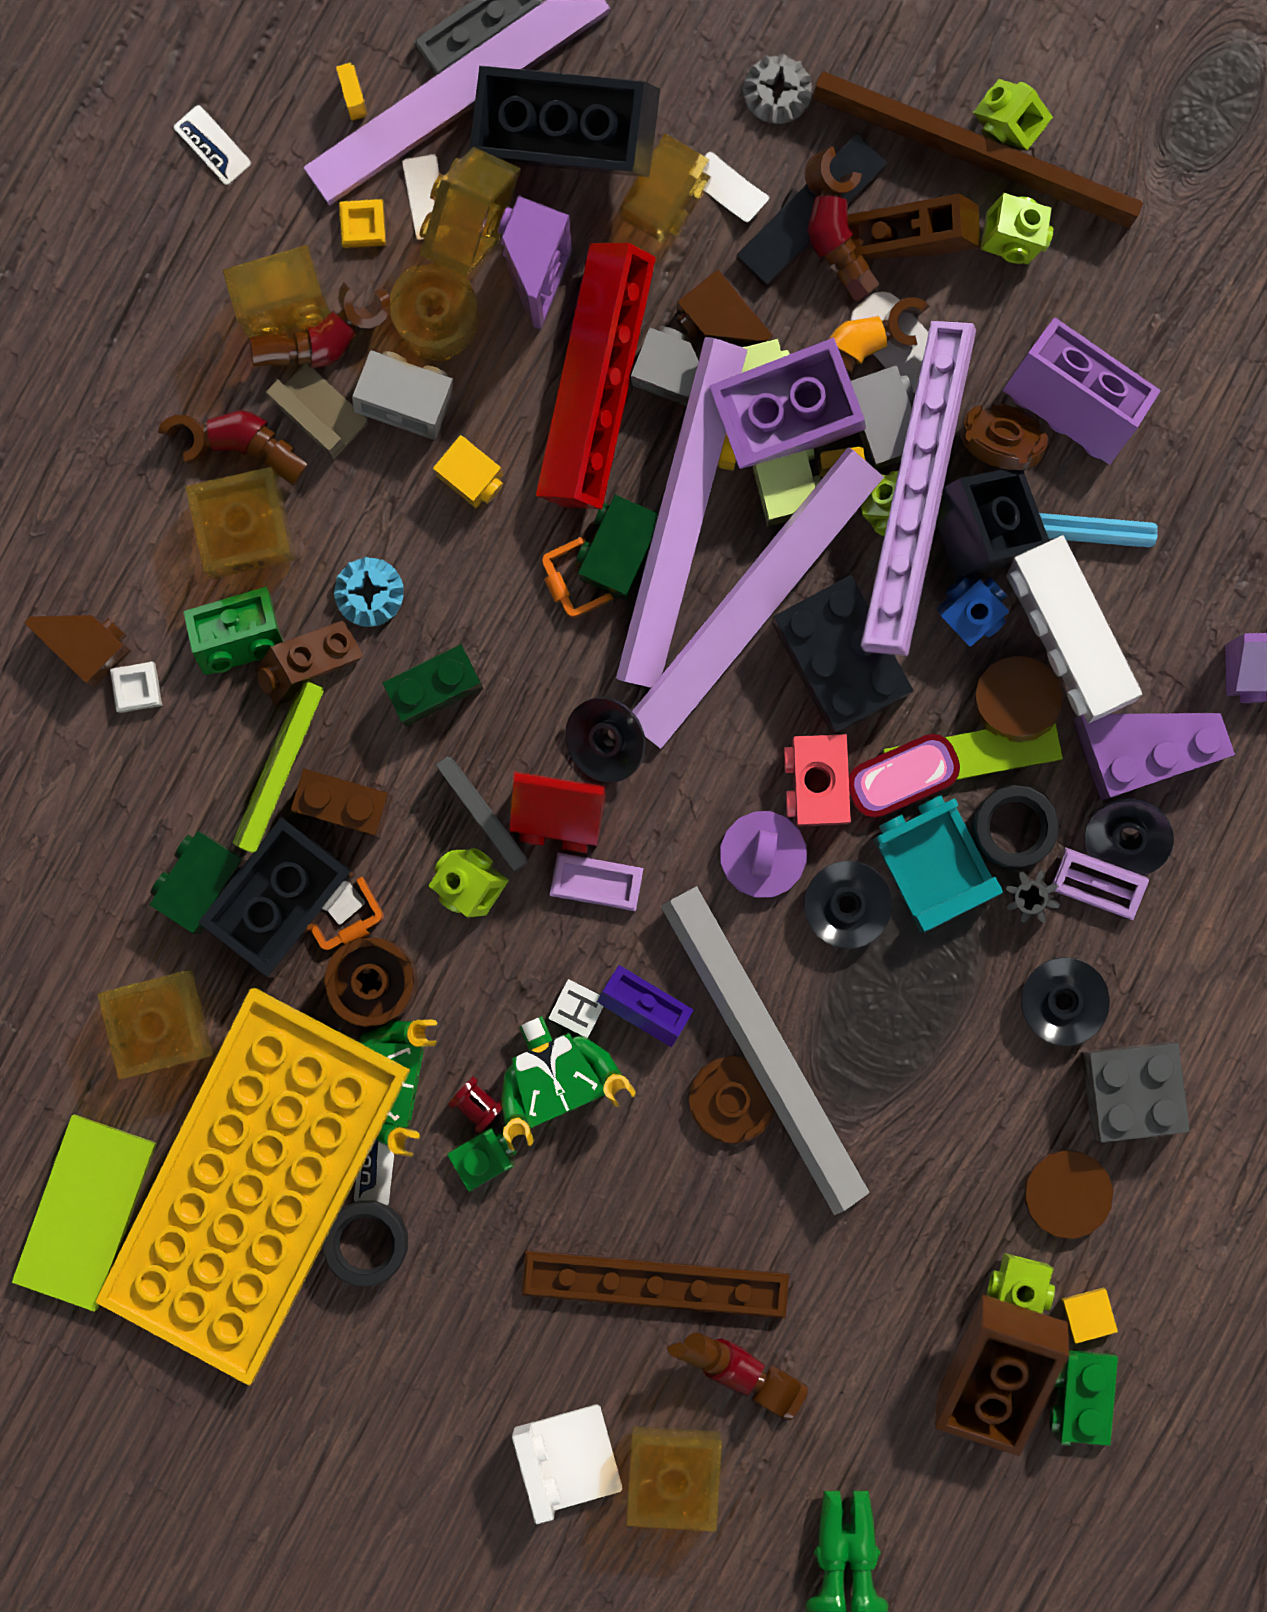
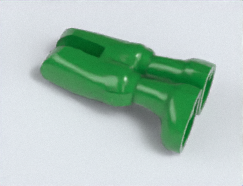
[805,1490,889,1612]

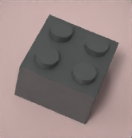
[1082,1042,1190,1142]

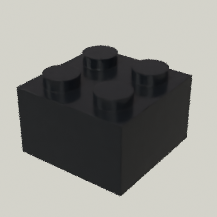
[936,469,1049,579]

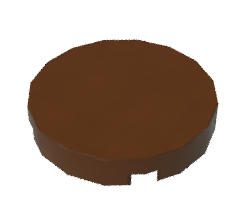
[960,404,1048,470]
[974,656,1063,742]
[689,1055,775,1144]
[1024,1150,1113,1239]

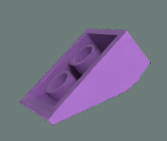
[709,337,866,469]

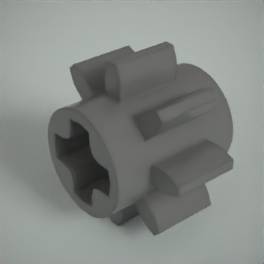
[1006,870,1060,923]

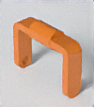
[542,537,613,618]
[311,876,384,950]

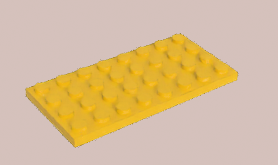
[95,988,411,1386]

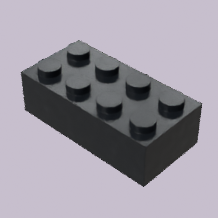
[469,65,661,178]

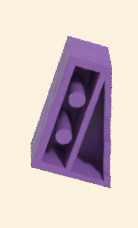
[1073,713,1235,801]

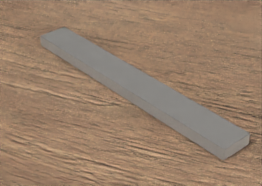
[661,886,870,1215]

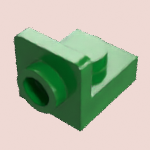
[447,1127,517,1192]

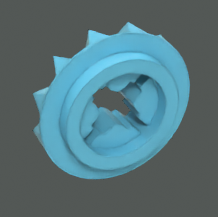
[334,557,404,627]

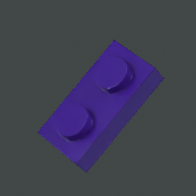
[596,965,693,1047]

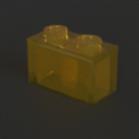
[620,133,712,244]

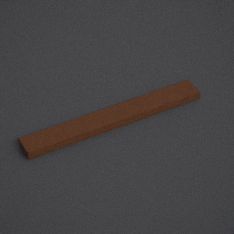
[813,71,1143,229]

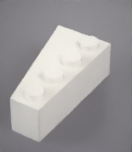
[1006,535,1142,724]

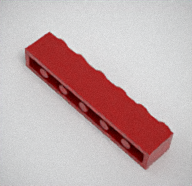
[536,242,656,509]

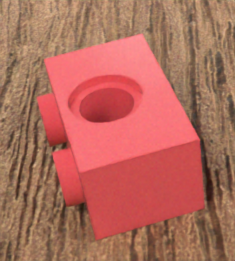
[784,734,851,827]

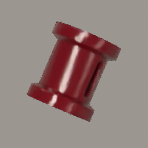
[447,1075,502,1134]

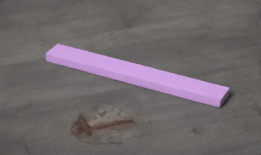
[303,0,610,206]
[861,321,976,656]
[616,337,748,688]
[632,447,884,748]

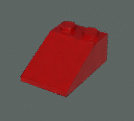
[510,772,606,853]

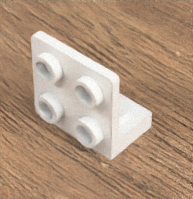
[512,1404,622,1524]

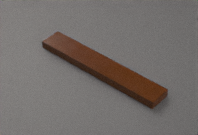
[522,1250,789,1319]

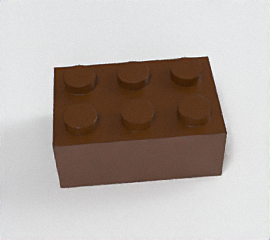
[935,1294,1069,1456]

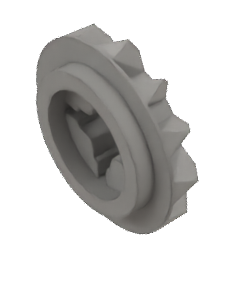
[743,54,812,124]

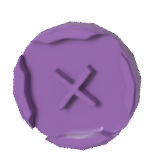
[720,811,807,898]

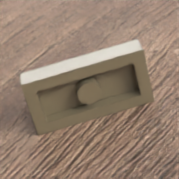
[266,364,368,459]

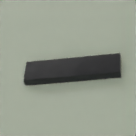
[736,134,887,288]

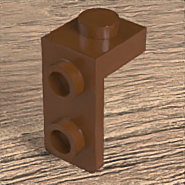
[255,621,363,706]

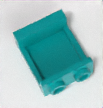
[873,795,1003,932]

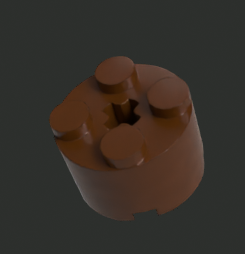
[324,937,418,1026]

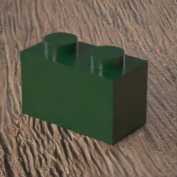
[574,494,659,601]
[382,644,484,726]
[149,831,247,934]

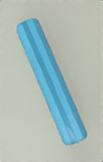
[1039,513,1158,548]

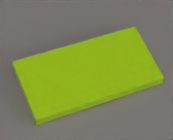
[232,682,324,853]
[12,1114,157,1312]

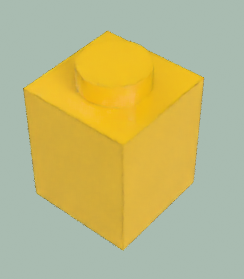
[433,435,503,508]

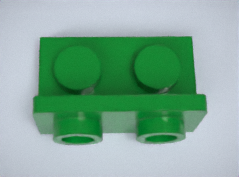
[183,586,284,675]
[1049,1350,1118,1446]

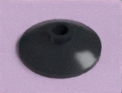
[565,697,646,783]
[1085,799,1174,876]
[804,861,892,949]
[1021,957,1110,1046]

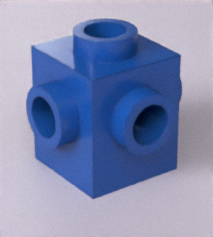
[936,574,1009,647]

